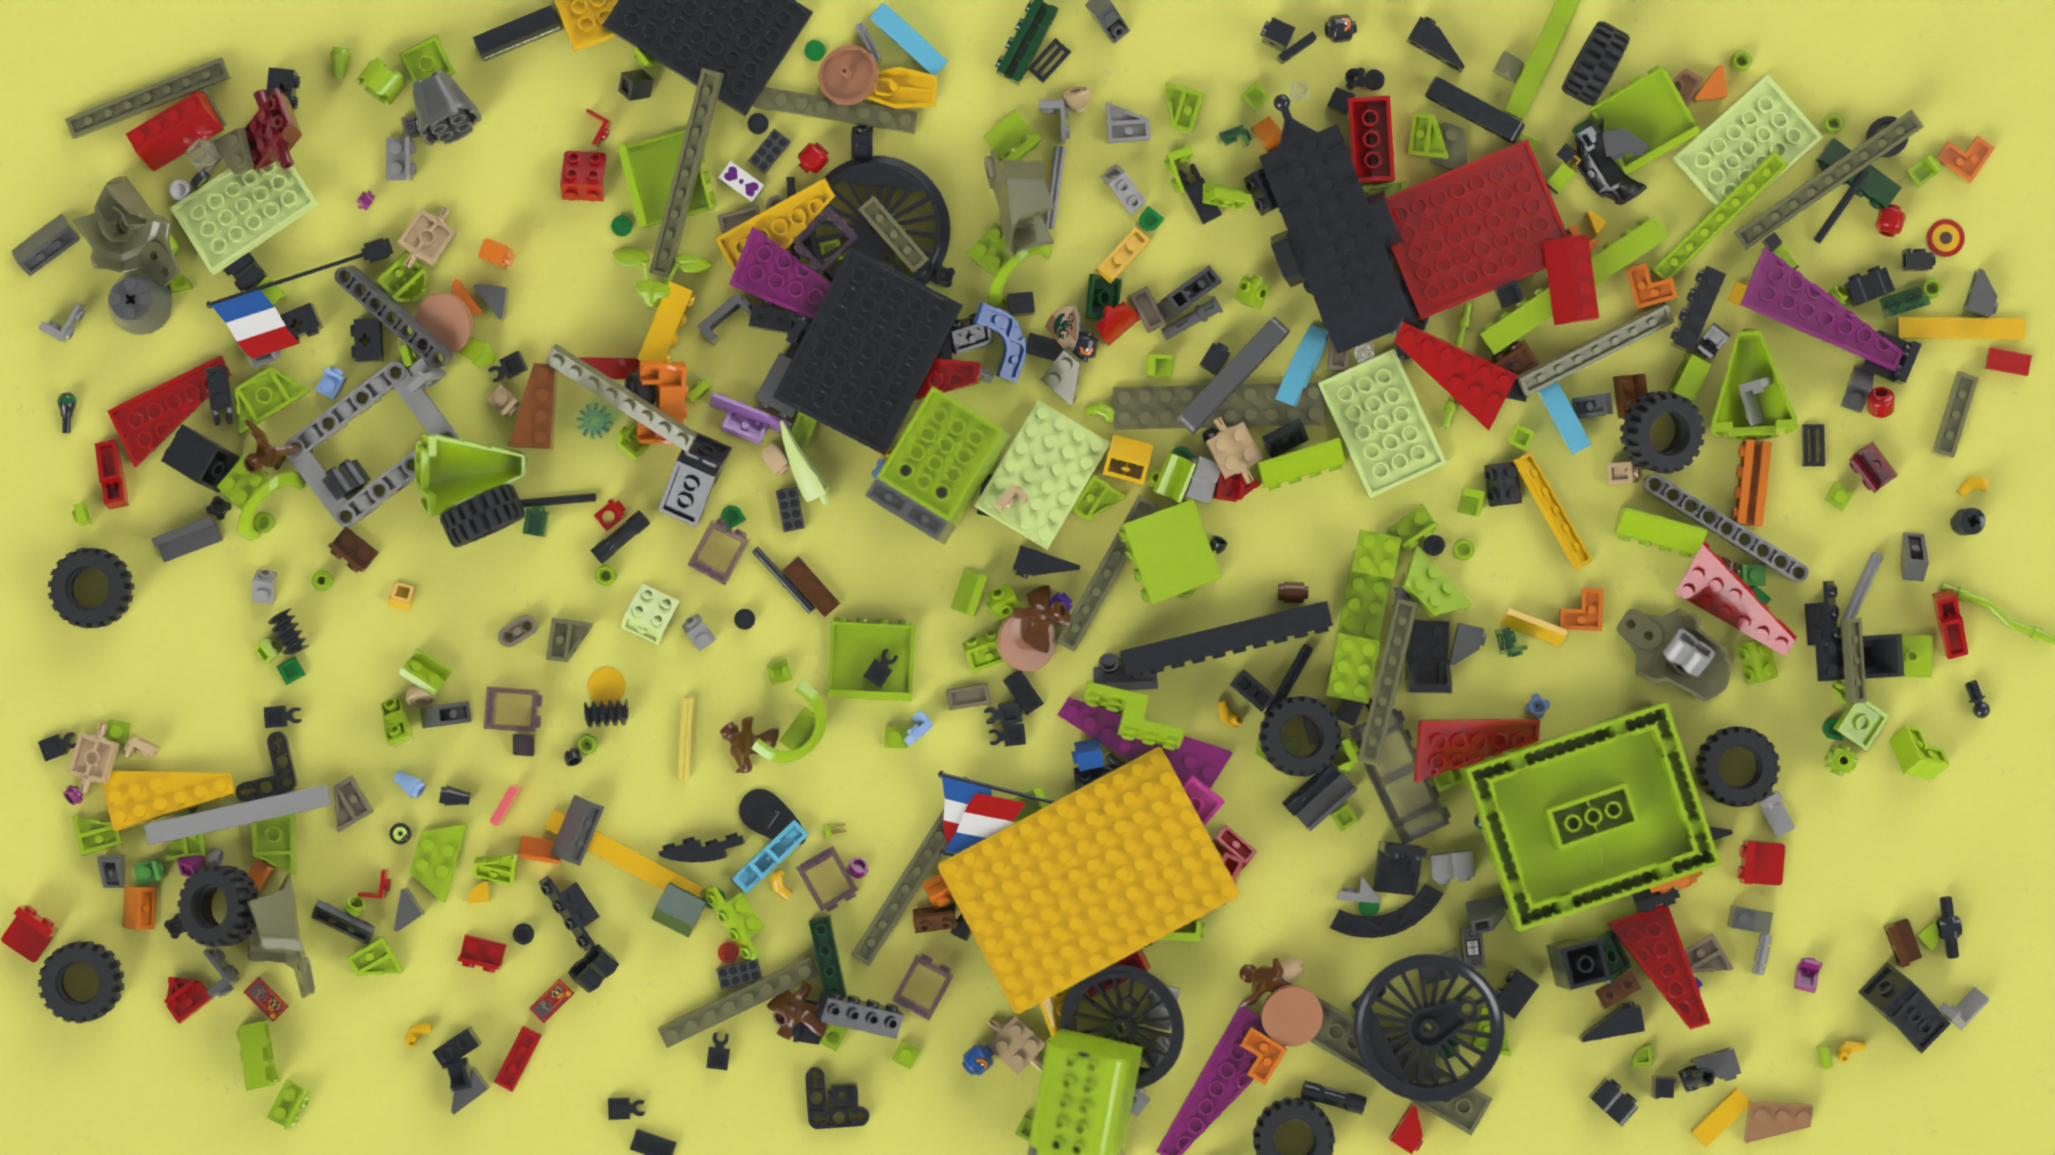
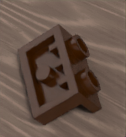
[1491,340,1540,380]
[1613,373,1648,419]
[328,527,380,573]
[913,904,957,933]
[1595,971,1641,1010]

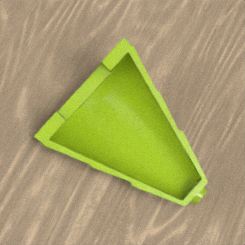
[1711,328,1798,440]
[415,434,528,517]

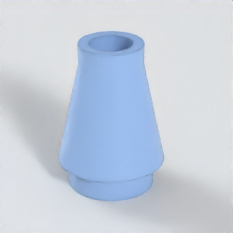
[393,770,426,799]

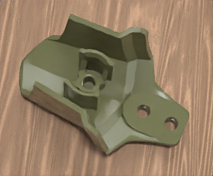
[984,149,1055,258]
[73,176,179,286]
[1617,608,1731,701]
[248,872,315,998]

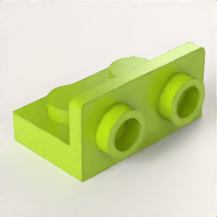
[1203,182,1252,210]
[1388,504,1438,550]
[962,630,1004,673]
[399,648,452,696]
[267,1079,310,1130]

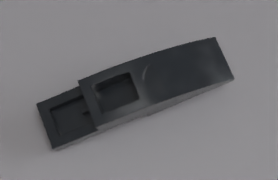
[658,832,745,863]

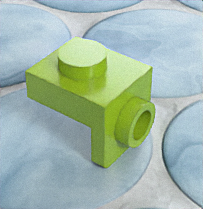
[1905,154,1942,188]
[616,423,650,461]

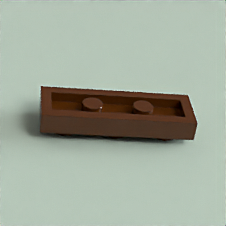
[783,556,841,617]

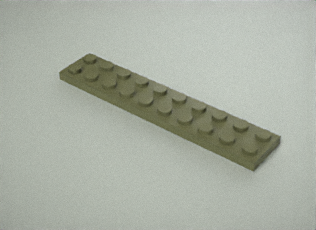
[1113,382,1325,430]
[1310,996,1492,1136]

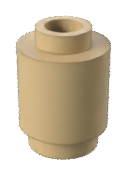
[761,443,791,475]
[1277,956,1304,983]

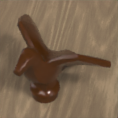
[243,419,301,473]
[1013,585,1070,653]
[720,716,779,774]
[1239,958,1293,1007]
[767,979,827,1040]

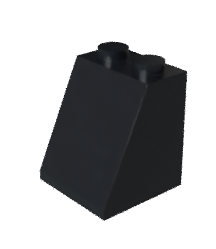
[161,424,240,493]
[1546,938,1611,990]

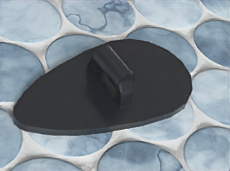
[739,789,806,844]

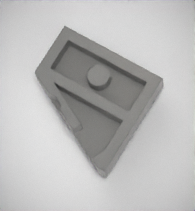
[1105,102,1151,144]

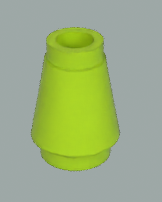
[330,47,351,78]

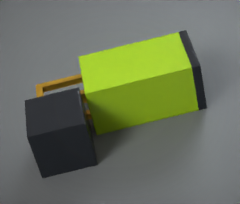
[1546,143,1581,194]
[1761,232,1799,270]

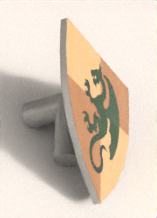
[1045,306,1083,352]

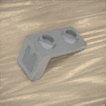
[1039,99,1070,144]
[1100,164,1146,214]
[38,302,85,342]
[1738,377,1773,426]
[1757,791,1795,837]
[1938,987,1990,1030]

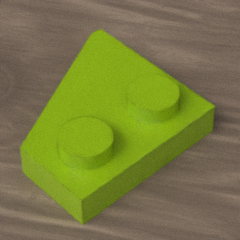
[1071,474,1127,521]
[165,815,207,861]
[72,816,124,856]
[346,936,404,976]

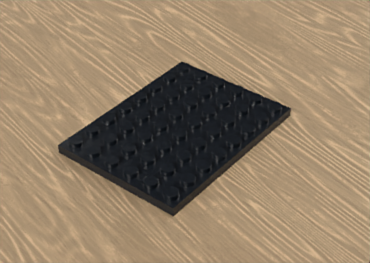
[602,0,813,117]
[773,247,963,456]

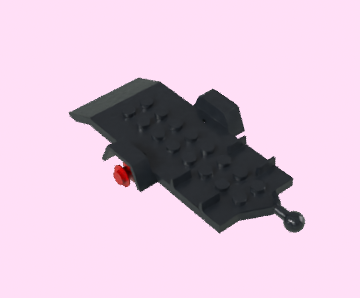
[1259,94,1416,354]

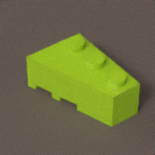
[236,1019,279,1091]

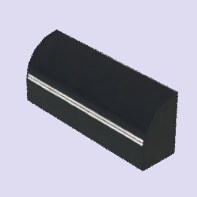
[473,5,563,61]

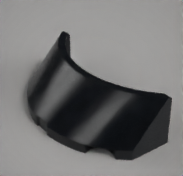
[1575,117,1647,205]

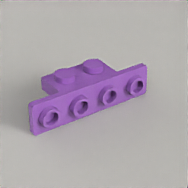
[709,393,791,445]

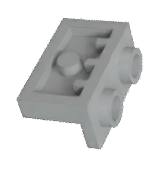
[386,136,416,181]

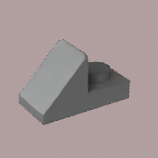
[1840,366,1874,413]
[1572,393,1613,419]

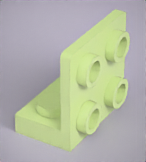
[621,584,679,645]

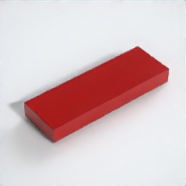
[494,1025,542,1092]

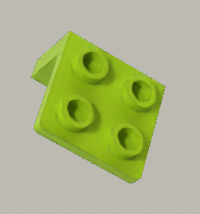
[984,110,1042,161]

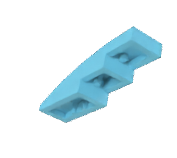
[869,2,948,75]
[1275,325,1329,407]
[1537,382,1591,455]
[731,820,809,894]

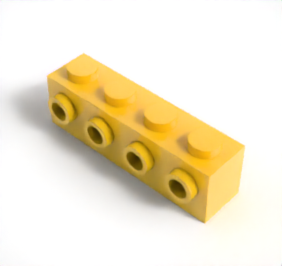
[637,281,696,363]

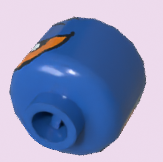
[962,1044,994,1075]

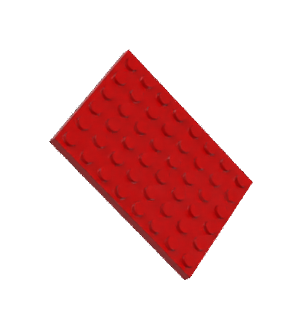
[1386,139,1568,320]

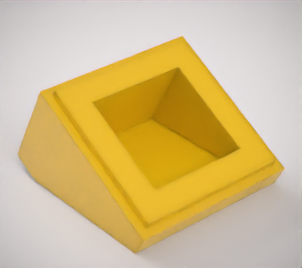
[1585,210,1606,237]
[1726,281,1747,309]
[389,581,416,611]

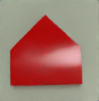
[1095,301,1140,346]
[1213,470,1261,502]
[164,976,214,1024]

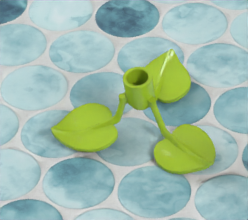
[613,247,712,307]

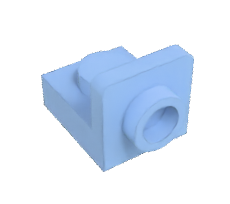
[315,366,347,400]
[904,710,933,746]

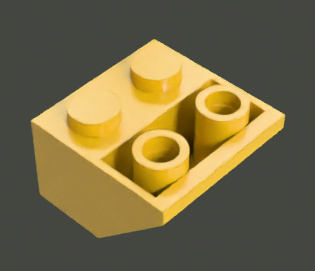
[1102,434,1154,486]

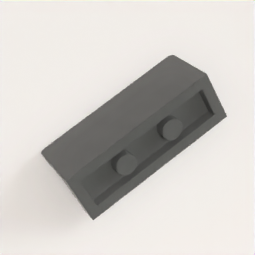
[12,214,80,276]
[151,516,223,562]
[1093,665,1158,690]
[1296,773,1358,831]
[551,795,604,866]

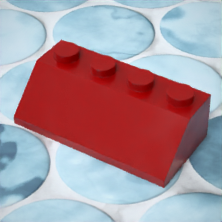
[126,92,224,171]
[1348,95,1395,184]
[1543,234,1599,326]

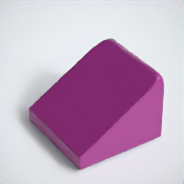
[177,855,206,878]

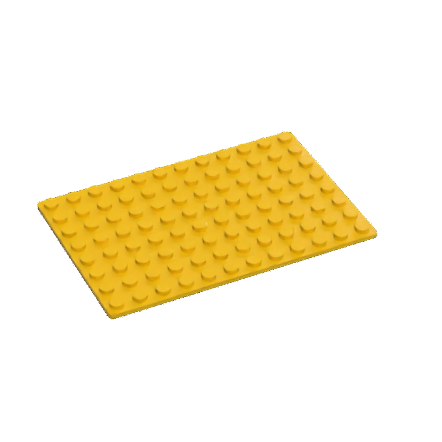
[938,747,1240,1014]

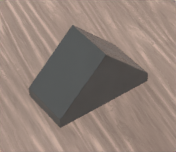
[473,284,509,321]
[97,855,126,888]
[394,888,425,932]

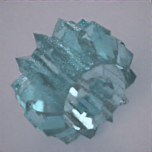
[577,403,613,439]

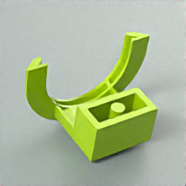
[967,222,1052,308]
[217,455,305,541]
[751,680,827,763]

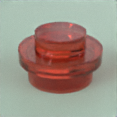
[718,942,739,963]

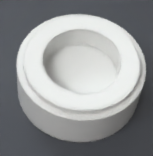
[169,179,192,201]

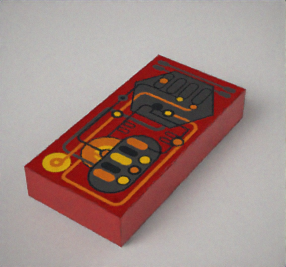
[243,977,289,1022]
[529,979,575,1023]

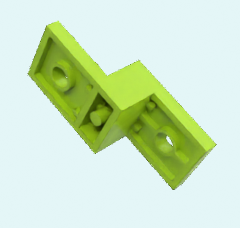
[1082,681,1185,750]

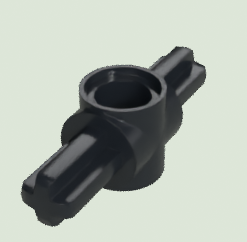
[1936,896,1962,959]

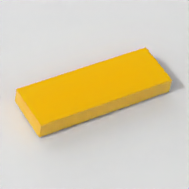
[1095,227,1151,284]
[1501,608,1568,647]
[1690,1088,1749,1147]

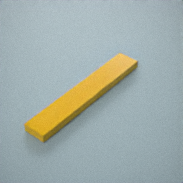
[1897,317,2025,340]
[1513,451,1593,571]

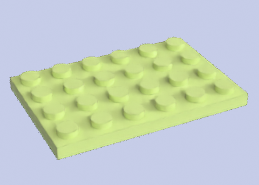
[1672,74,1823,207]
[170,160,319,276]
[1318,349,1447,498]
[974,400,1110,549]

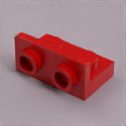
[457,935,507,973]

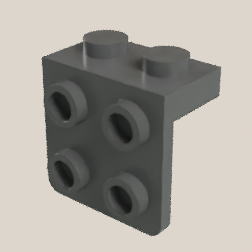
[203,947,240,998]

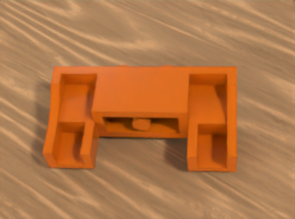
[637,359,688,445]

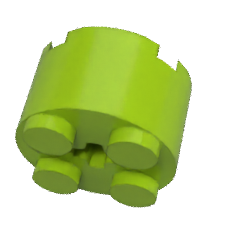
[356,57,405,106]

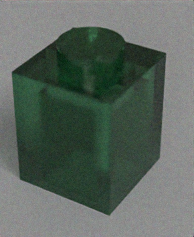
[523,505,550,537]

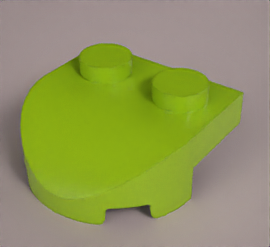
[375,250,428,303]

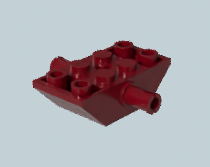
[245,88,302,170]

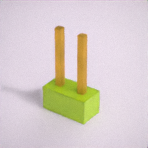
[823,824,847,838]

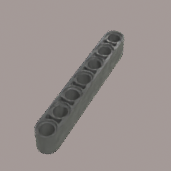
[335,265,454,368]
[1177,316,1291,434]

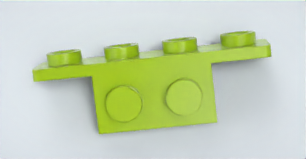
[703,885,764,961]

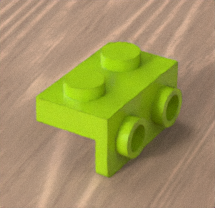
[1736,640,1779,685]
[1336,737,1359,772]

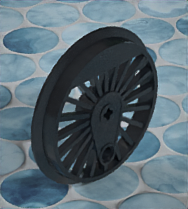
[802,156,950,285]
[1354,954,1504,1102]

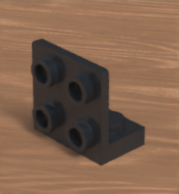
[1862,330,1922,385]

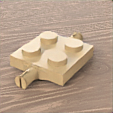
[397,207,456,268]
[1206,417,1263,484]
[67,723,120,794]
[987,1015,1046,1075]

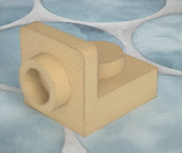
[487,385,520,417]
[1607,462,1641,484]
[994,484,1029,513]
[124,736,160,758]

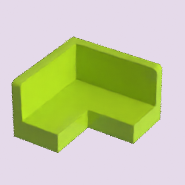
[1889,725,1949,779]

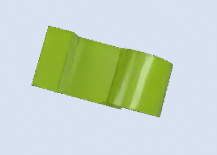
[820,1024,848,1052]

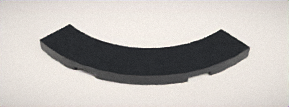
[1329,883,1444,938]

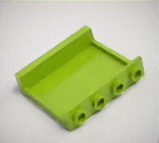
[1589,65,1702,175]
[617,129,716,229]
[1118,499,1222,605]
[827,617,915,701]

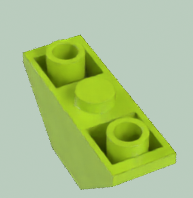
[380,696,414,747]

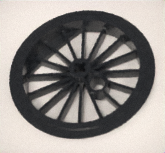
[1060,965,1184,1090]

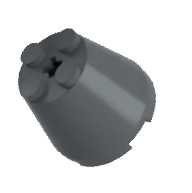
[413,71,482,146]
[108,271,172,335]

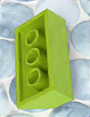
[1256,437,1345,491]
[1613,508,1708,558]

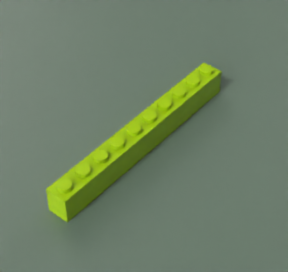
[1478,216,1669,356]

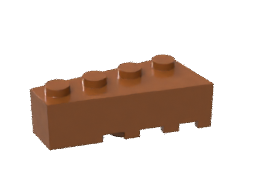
[508,363,558,450]

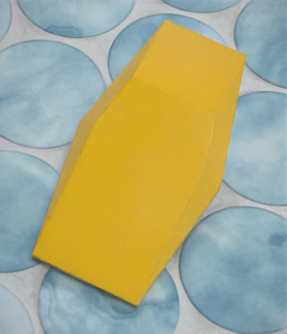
[866,67,938,109]

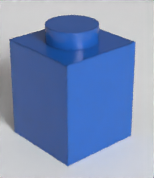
[1072,738,1104,771]

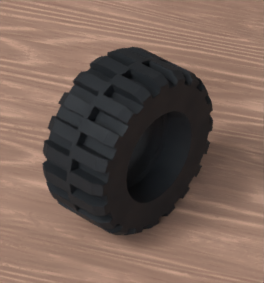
[1562,21,1630,106]
[1620,391,1705,474]
[440,484,525,548]
[48,548,134,628]
[1259,696,1342,777]
[1695,726,1780,807]
[177,866,260,947]
[38,941,124,1023]
[1253,1097,1335,1155]

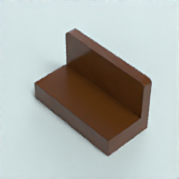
[1883,918,1922,968]

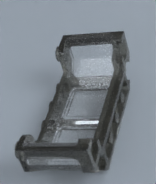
[1348,708,1451,845]

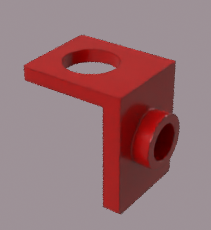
[586,109,611,148]
[594,499,626,531]
[357,869,391,899]

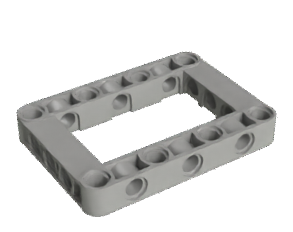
[284,362,459,527]

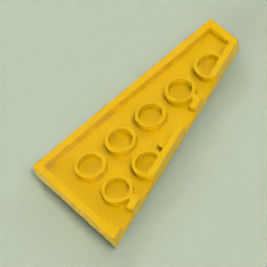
[715,178,835,294]
[102,771,236,831]

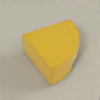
[468,881,490,903]

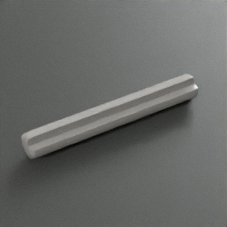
[1044,146,1066,229]
[1839,552,1883,628]

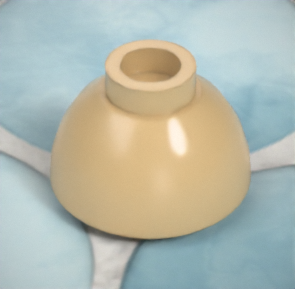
[1062,86,1091,113]
[406,683,435,707]

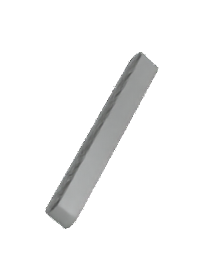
[1643,474,1809,582]
[144,784,332,845]

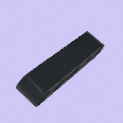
[1425,76,1525,144]

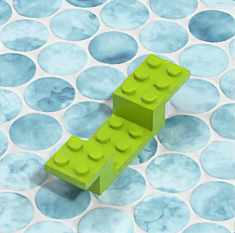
[1326,529,1402,704]

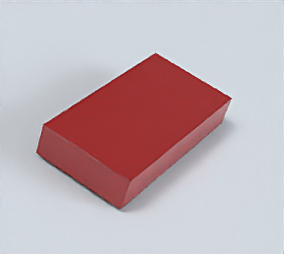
[1985,348,2032,376]

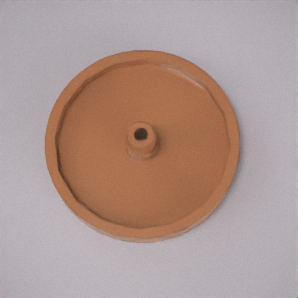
[818,45,879,106]
[415,292,474,353]
[997,613,1056,671]
[1261,985,1323,1046]

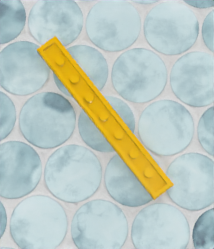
[544,809,704,897]

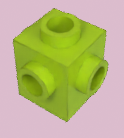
[1234,275,1270,310]
[986,582,1021,620]
[1825,744,1857,776]

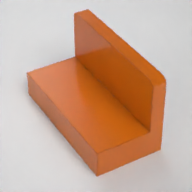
[517,836,562,864]
[247,858,276,898]
[123,886,157,930]

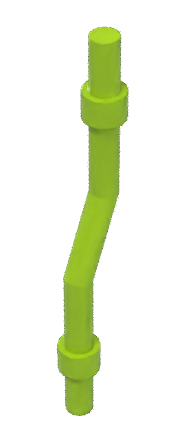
[1442,302,1473,428]
[1940,583,2055,645]

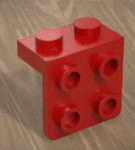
[560,151,606,202]
[1738,840,1785,886]
[1,905,59,962]

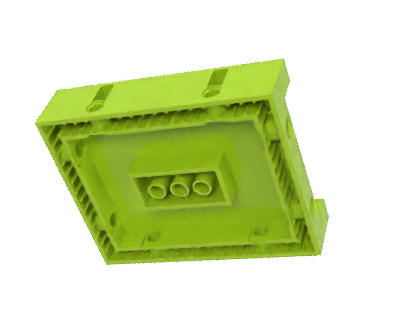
[1459,702,1721,932]

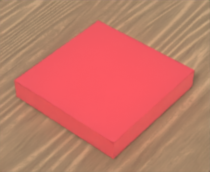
[490,784,523,826]

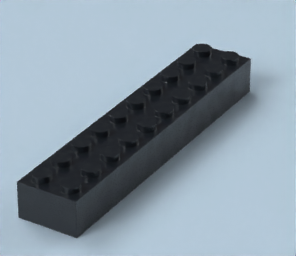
[1119,601,1333,679]

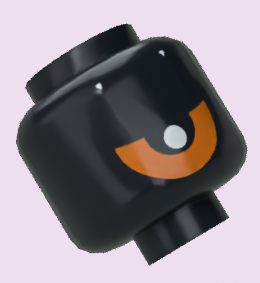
[1324,14,1357,43]
[1072,331,1098,362]

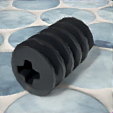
[1950,508,1986,535]
[268,608,310,655]
[584,699,629,727]

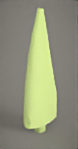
[780,420,831,505]

